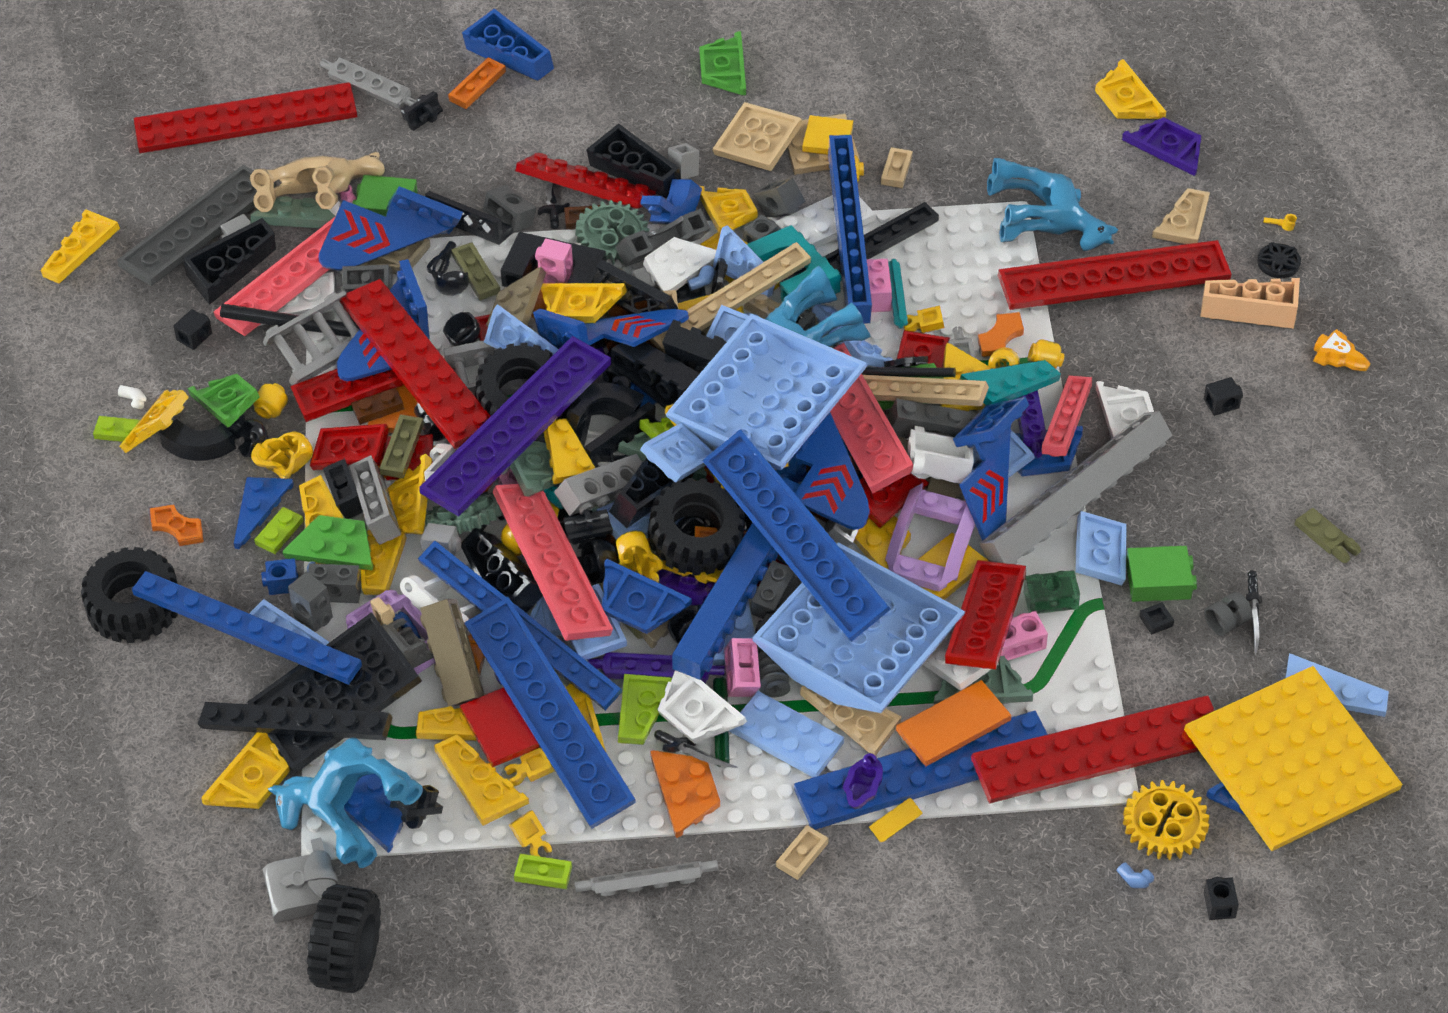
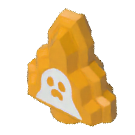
[1313,329,1371,371]

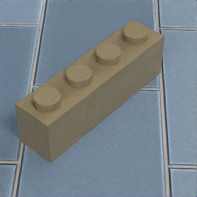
[420,599,485,706]

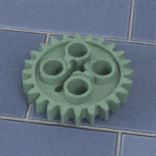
[575,200,649,265]
[425,491,502,534]

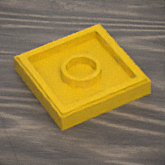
[802,115,853,155]

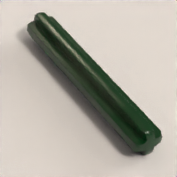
[713,677,730,767]

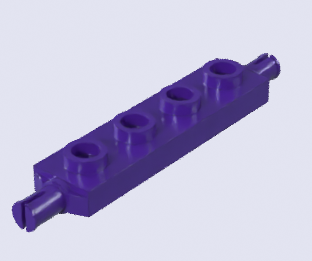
[1017,390,1047,458]
[587,652,725,684]

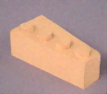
[1200,278,1300,329]

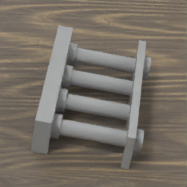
[263,291,359,385]
[443,330,536,397]

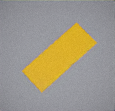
[869,798,923,842]

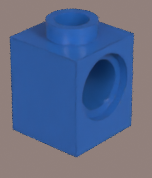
[261,558,298,595]

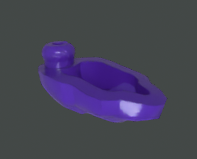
[843,753,883,809]

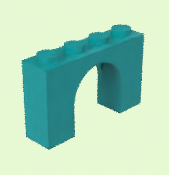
[746,225,842,302]

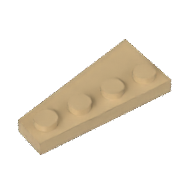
[800,686,902,756]

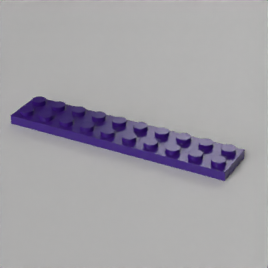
[419,336,611,517]

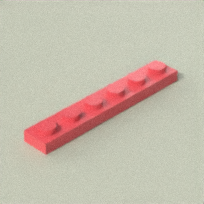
[1042,376,1092,457]

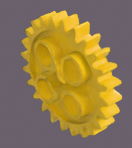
[1123,780,1210,860]

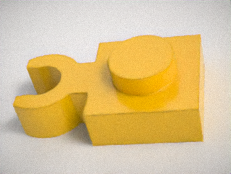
[904,305,945,333]
[504,747,554,786]
[509,810,552,857]

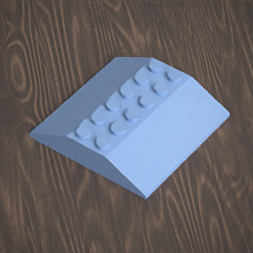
[666,314,867,470]
[753,542,965,713]

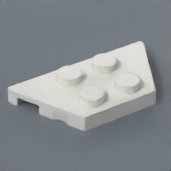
[643,237,716,291]
[1095,381,1154,439]
[658,670,747,744]

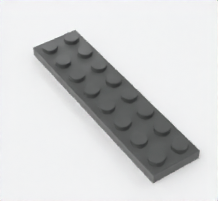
[117,165,277,286]

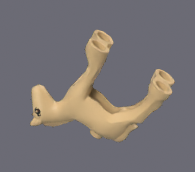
[250,152,385,212]

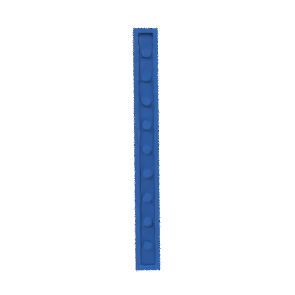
[418,541,622,711]
[132,571,362,685]

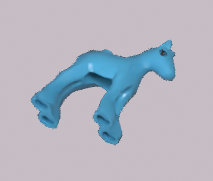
[987,158,1118,251]
[765,266,871,347]
[268,738,423,868]

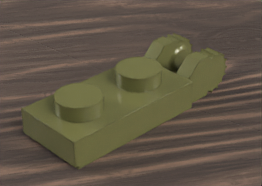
[1295,508,1361,564]

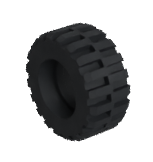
[476,343,563,420]
[648,478,745,575]
[81,547,178,643]
[307,884,381,993]

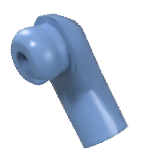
[687,265,715,291]
[1116,862,1154,888]

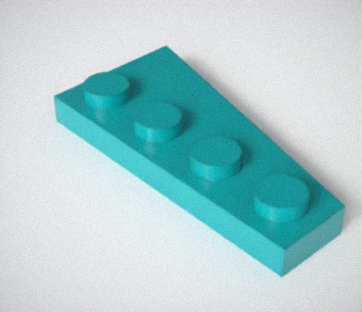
[959,360,1061,405]

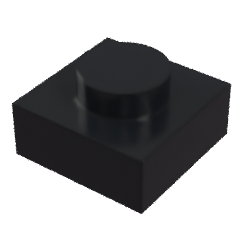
[1139,602,1174,635]

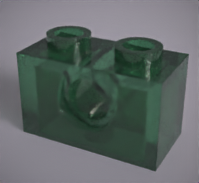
[1023,570,1080,614]

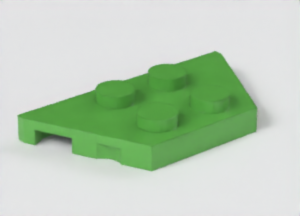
[699,31,746,95]
[187,374,259,428]
[283,515,374,570]

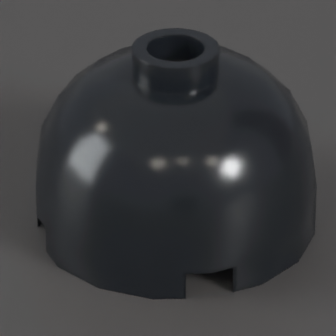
[577,538,620,586]

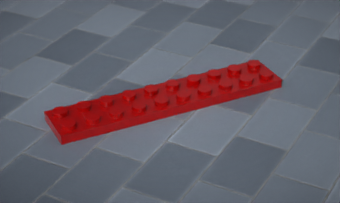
[134,82,357,153]
[998,240,1232,310]
[340,279,491,449]
[971,695,1215,804]

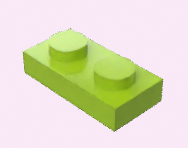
[93,416,141,444]
[254,507,304,554]
[514,854,572,890]

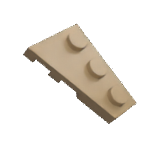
[1152,188,1210,244]

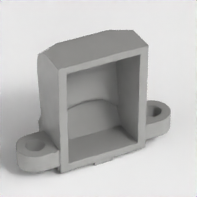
[262,837,339,923]

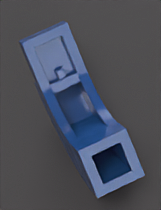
[640,179,702,225]

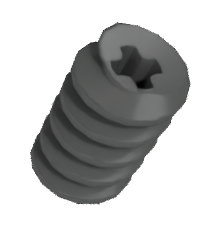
[757,645,790,697]

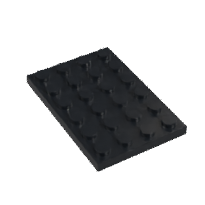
[247,612,422,773]

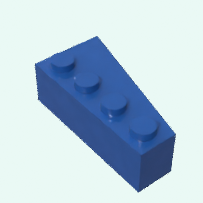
[462,8,554,81]

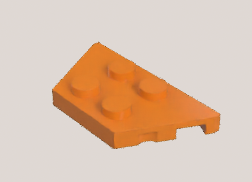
[650,750,720,838]

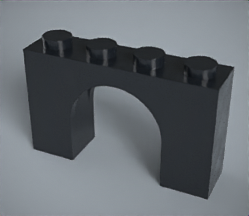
[500,232,607,287]

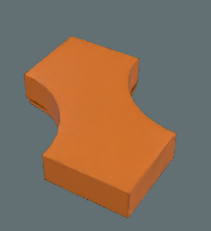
[978,312,1024,357]
[150,505,204,546]

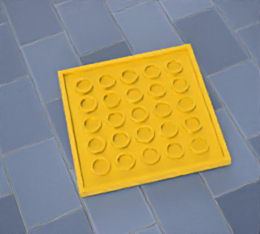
[1184,666,1403,851]

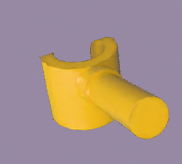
[1263,214,1297,231]

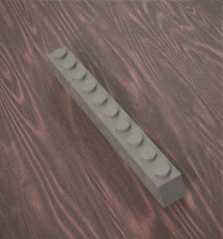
[979,411,1173,565]

